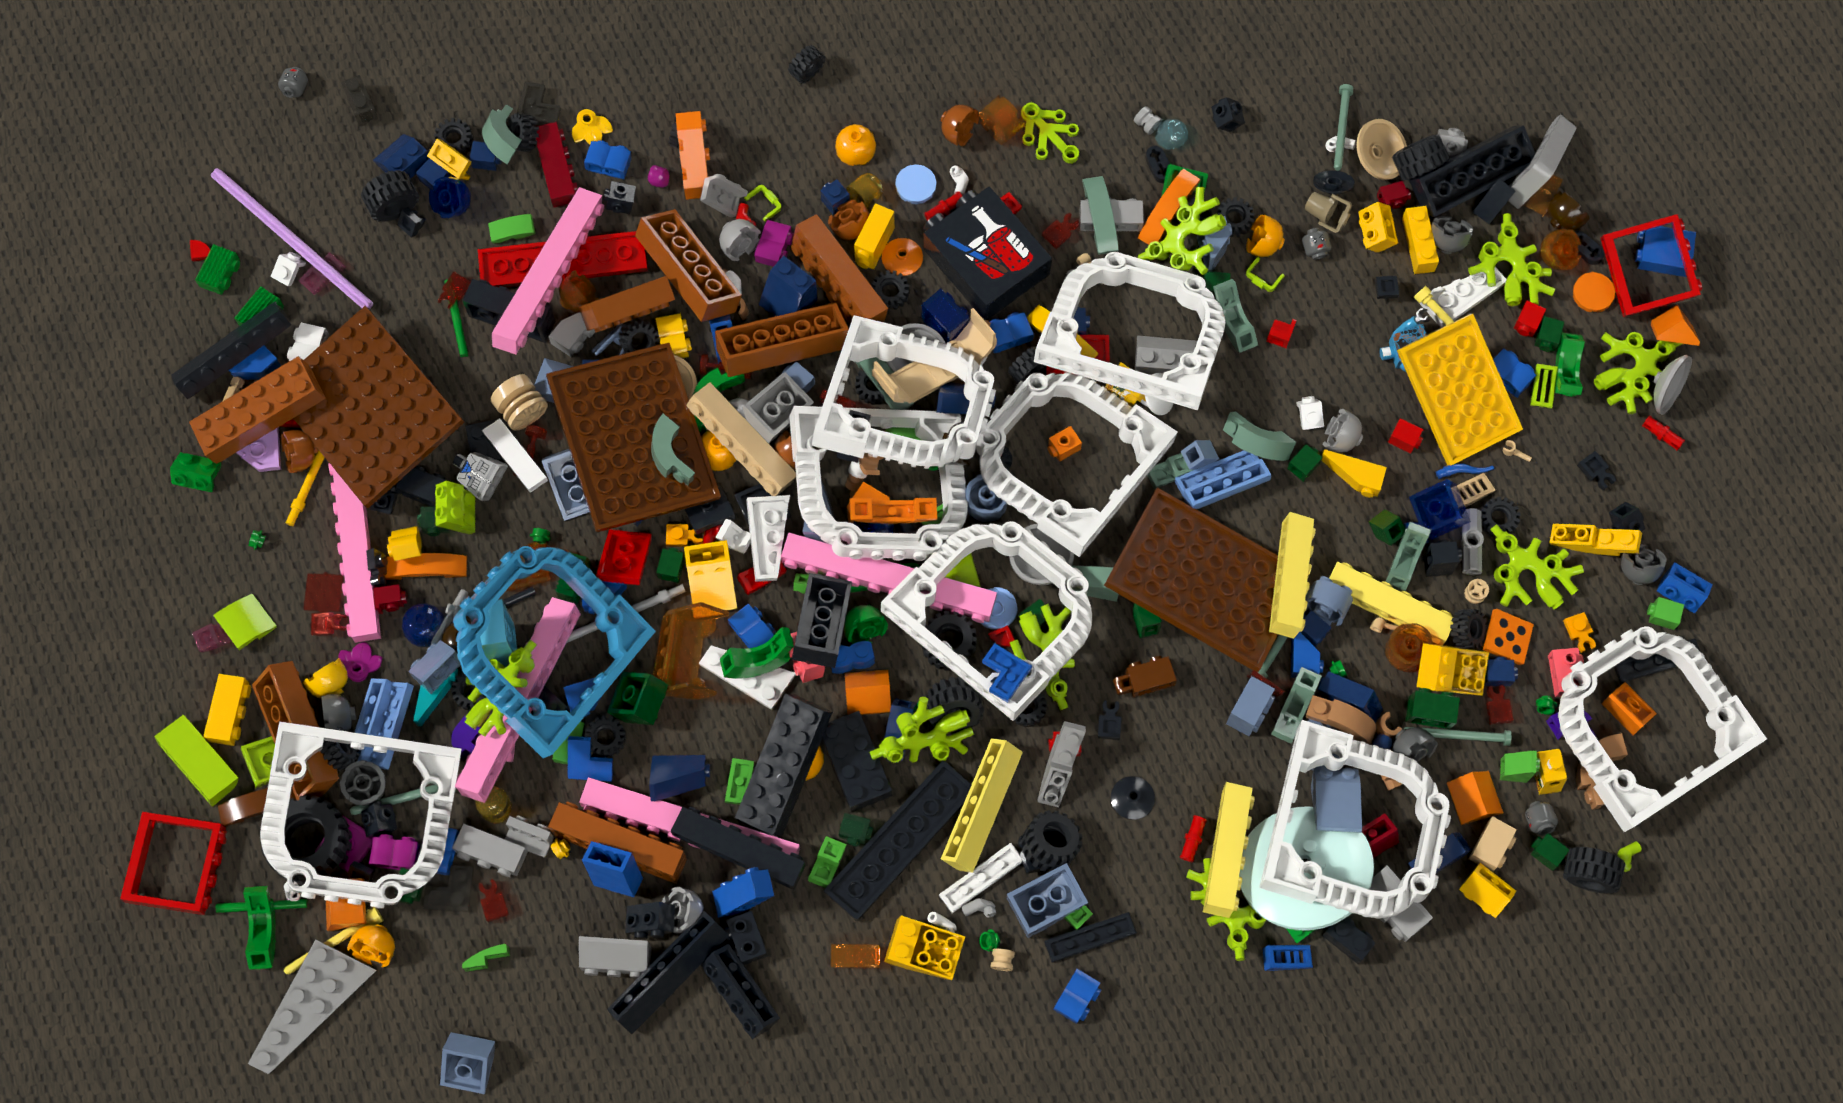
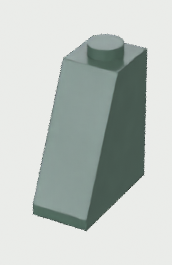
[1071,566,1119,602]

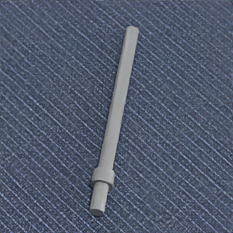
[567,584,686,643]

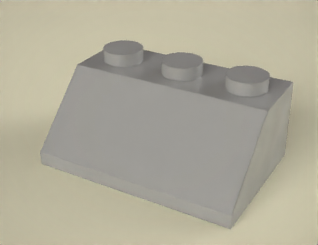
[1135,336,1197,375]
[743,372,814,444]
[1370,865,1433,942]
[579,936,652,979]

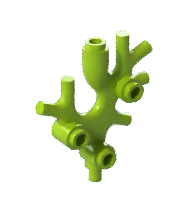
[1138,187,1226,275]
[1468,213,1555,306]
[1594,332,1683,414]
[1490,524,1584,610]
[1010,604,1075,710]
[465,640,537,737]
[869,697,974,763]
[1186,858,1266,961]

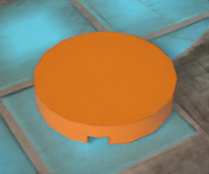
[1573,272,1615,312]

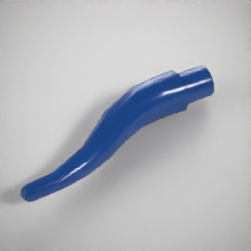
[1436,464,1494,479]

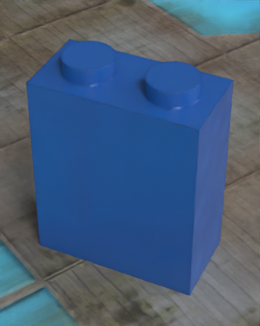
[1635,226,1696,277]
[582,841,643,897]

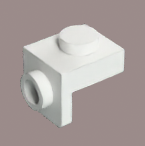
[271,252,306,286]
[1296,396,1324,430]
[716,519,751,554]

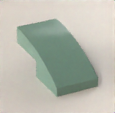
[1147,453,1193,490]

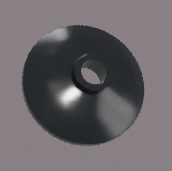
[1313,170,1355,195]
[1111,776,1155,820]

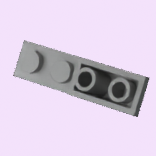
[1038,721,1086,807]

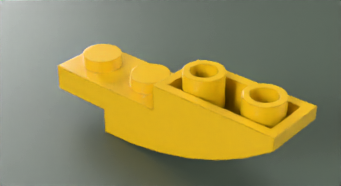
[1550,524,1642,556]

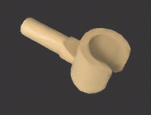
[1076,253,1092,266]
[1503,440,1532,462]
[1370,617,1402,633]

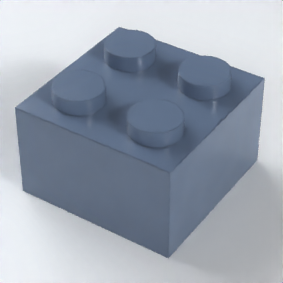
[1226,676,1275,736]

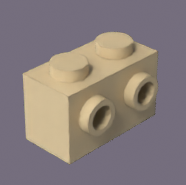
[1468,816,1517,872]

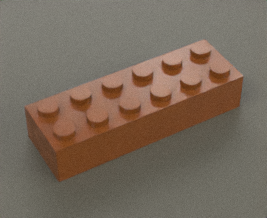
[635,209,742,322]
[791,214,888,325]
[715,302,849,377]
[189,356,326,464]
[252,661,339,800]
[548,802,687,884]

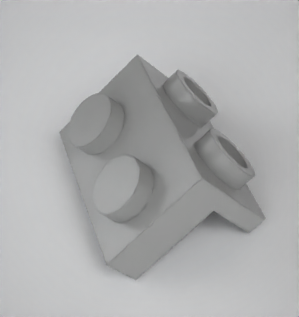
[700,174,748,217]
[505,816,554,858]

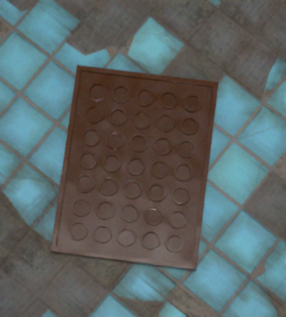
[293,306,465,508]
[546,343,721,533]
[1104,488,1278,673]

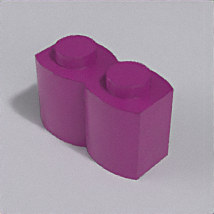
[755,220,794,267]
[369,834,420,870]

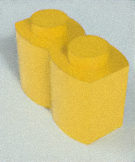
[656,314,692,358]
[387,526,422,561]

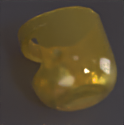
[846,173,883,209]
[475,786,512,823]

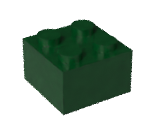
[607,672,668,725]
[1405,688,1460,729]

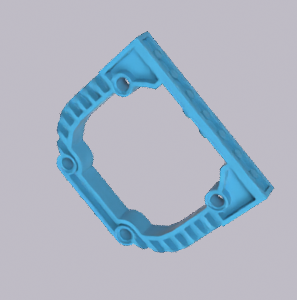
[453,546,656,758]

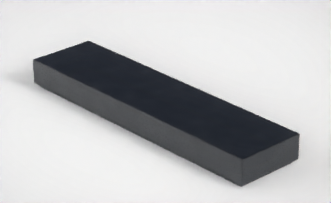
[1614,638,1701,683]
[1044,912,1137,963]

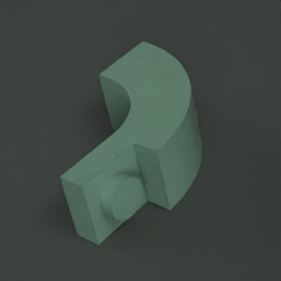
[482,105,522,164]
[1213,279,1258,353]
[1223,411,1296,461]
[651,414,695,486]
[1385,522,1431,591]
[1271,667,1322,744]

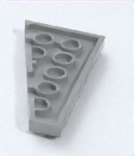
[248,939,377,1074]

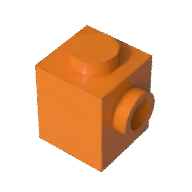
[1047,426,1082,462]

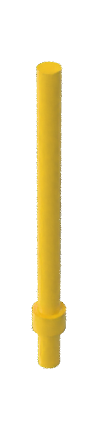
[285,450,325,526]

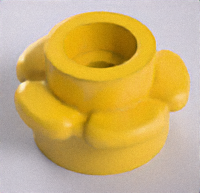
[551,838,571,859]

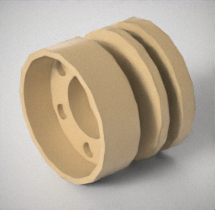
[490,374,548,431]

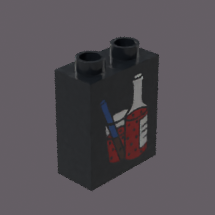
[923,186,1052,320]

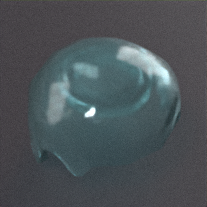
[1155,119,1188,150]

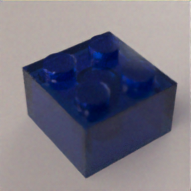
[922,288,969,343]
[1409,479,1471,540]

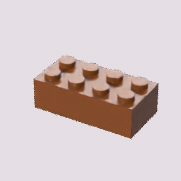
[579,276,675,333]

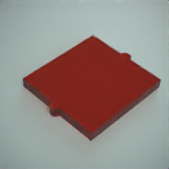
[303,572,343,613]
[1247,671,1284,697]

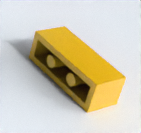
[1402,206,1439,274]
[203,674,251,746]

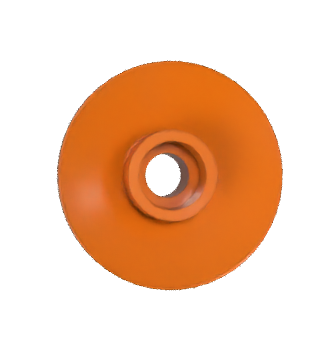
[882,238,923,276]

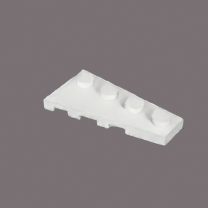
[1419,267,1506,328]
[746,495,790,582]
[699,645,796,710]

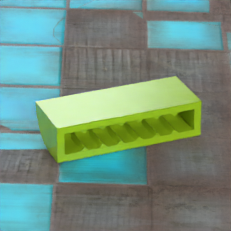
[154,714,238,807]

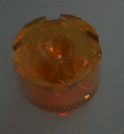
[979,95,1025,145]
[1385,623,1433,672]

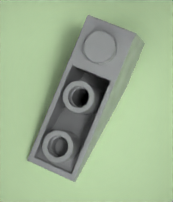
[549,312,595,357]

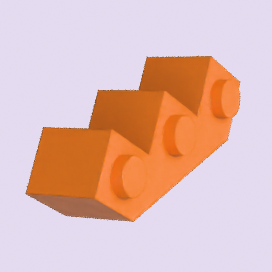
[675,111,711,200]

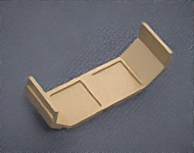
[872,308,997,404]

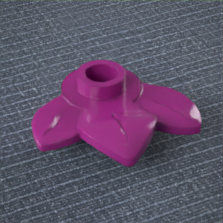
[338,642,382,682]

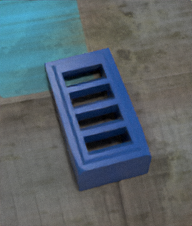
[1263,945,1313,971]

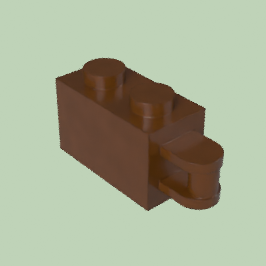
[1113,656,1177,698]

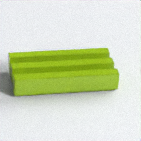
[1530,364,1558,409]

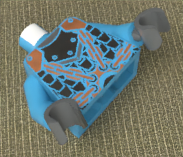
[1380,308,1431,372]

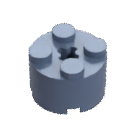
[965,474,1007,522]
[1305,576,1353,626]

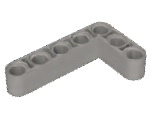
[1508,114,1577,209]

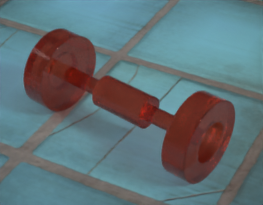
[700,354,752,379]
[513,425,547,477]

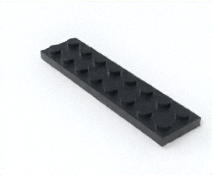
[824,760,971,921]

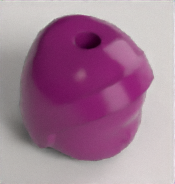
[648,165,670,188]

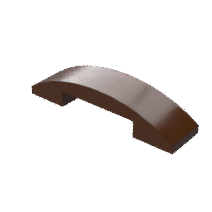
[218,788,296,827]

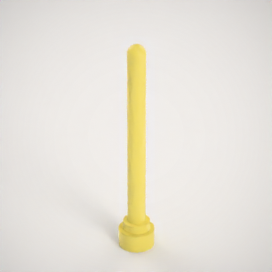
[1414,286,1454,326]
[284,907,384,974]

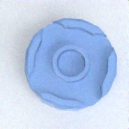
[895,164,936,204]
[981,587,1017,630]

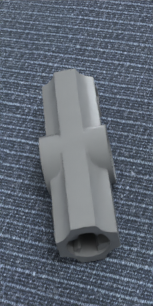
[1460,508,1484,576]

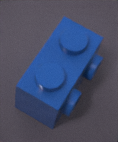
[1657,562,1713,613]

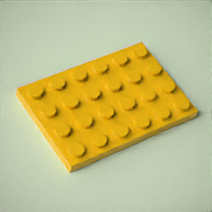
[1397,314,1523,466]

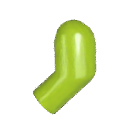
[1617,841,1642,872]

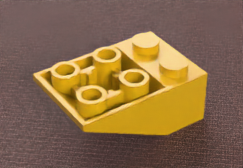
[684,540,737,616]
[1417,643,1489,696]
[884,916,965,980]

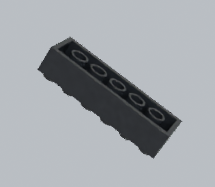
[1409,125,1535,217]
[735,694,833,836]

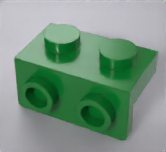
[170,452,221,492]

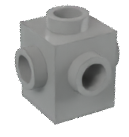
[1438,128,1468,159]

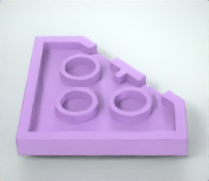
[236,427,281,472]

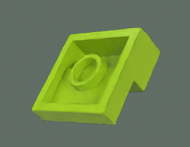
[435,481,475,534]

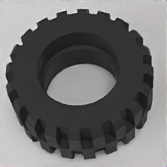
[260,795,352,885]

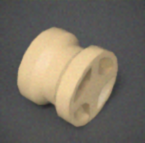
[1464,579,1489,604]
[990,949,1015,971]

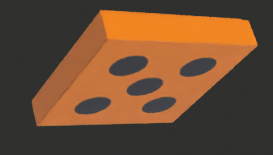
[1483,609,1534,665]

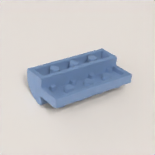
[1175,450,1271,510]
[355,678,414,770]

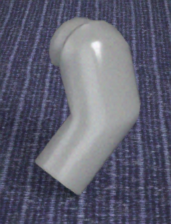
[961,898,996,918]

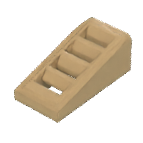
[1448,473,1495,511]

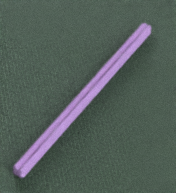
[211,168,373,310]

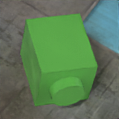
[1647,597,1684,630]

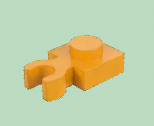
[666,524,703,547]
[1563,612,1596,653]

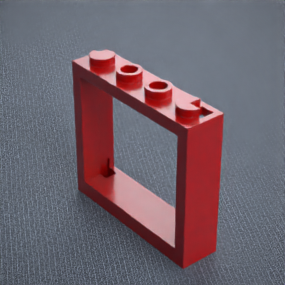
[1600,214,1702,317]
[120,812,227,915]

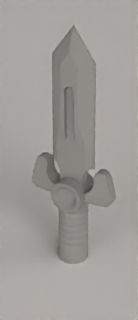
[431,589,469,645]

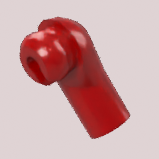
[736,203,756,226]
[702,524,723,544]

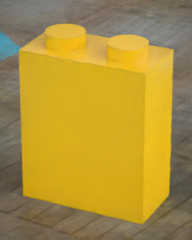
[854,203,895,269]

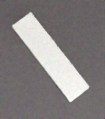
[482,419,548,493]
[939,843,1023,913]

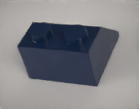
[373,134,429,179]

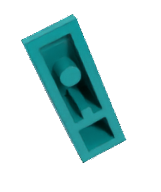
[413,669,458,726]

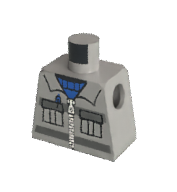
[453,453,508,501]

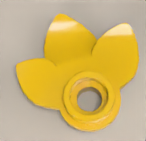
[572,109,613,145]

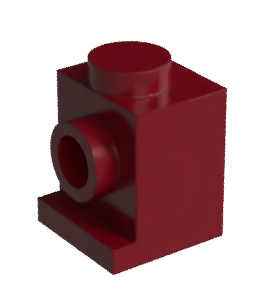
[1377,181,1411,209]
[373,584,408,614]

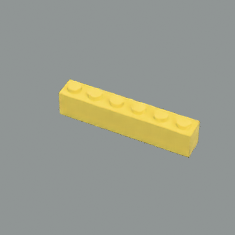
[1269,512,1316,639]
[1330,562,1454,646]
[941,738,1023,873]
[1203,782,1255,918]

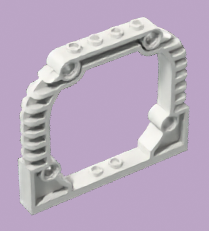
[1034,252,1225,410]
[812,315,996,469]
[976,372,1178,557]
[790,406,968,561]
[881,521,1092,721]
[1558,626,1767,832]
[1259,720,1451,919]
[260,722,461,908]

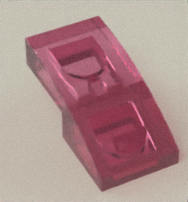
[299,252,346,295]
[192,623,232,653]

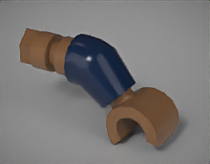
[1372,712,1403,791]

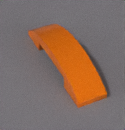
[1138,169,1201,245]
[849,498,937,524]
[384,553,467,580]

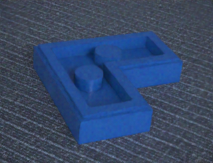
[982,643,1032,703]
[568,736,613,782]

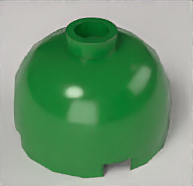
[843,605,888,644]

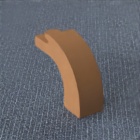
[1306,695,1377,745]
[1576,733,1628,810]

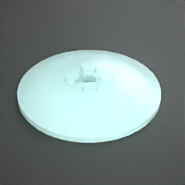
[1239,807,1374,930]

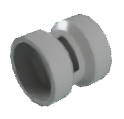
[1134,106,1162,135]

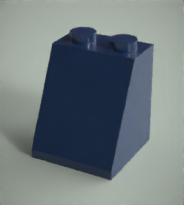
[759,256,818,317]

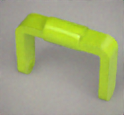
[744,185,781,222]
[1246,257,1285,292]

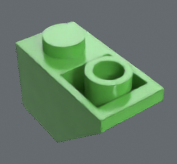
[1500,751,1540,783]

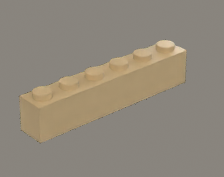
[686,383,796,496]

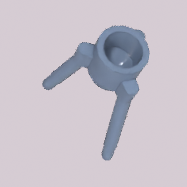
[592,323,627,355]

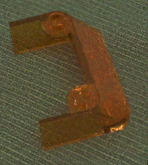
[653,602,729,700]

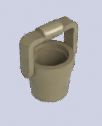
[1305,192,1352,233]

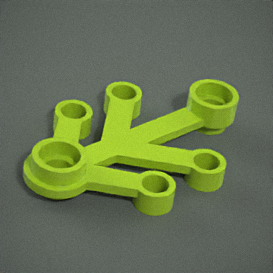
[1021,103,1079,164]

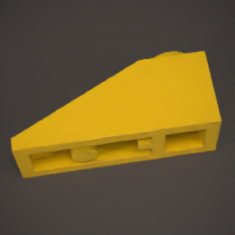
[1321,449,1387,498]

